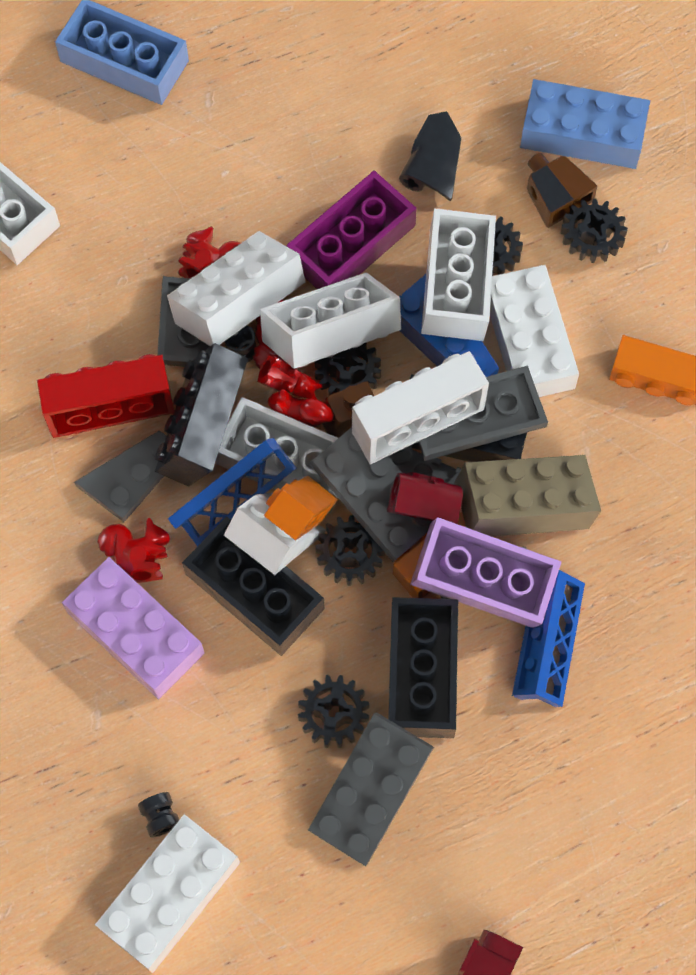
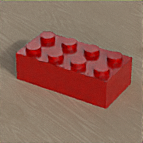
[37,354,175,438]

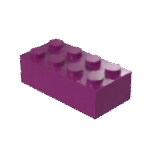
[286,170,417,289]

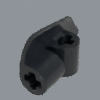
[399,111,461,201]

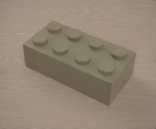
[455,455,601,537]

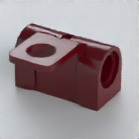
[387,472,463,524]
[457,930,523,975]

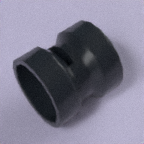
[225,325,256,363]
[138,792,180,837]

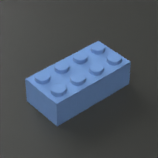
[55,0,189,105]
[520,79,650,169]

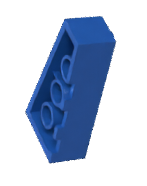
[399,274,499,377]

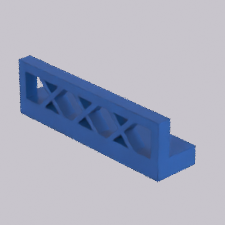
[168,438,297,546]
[512,570,585,707]

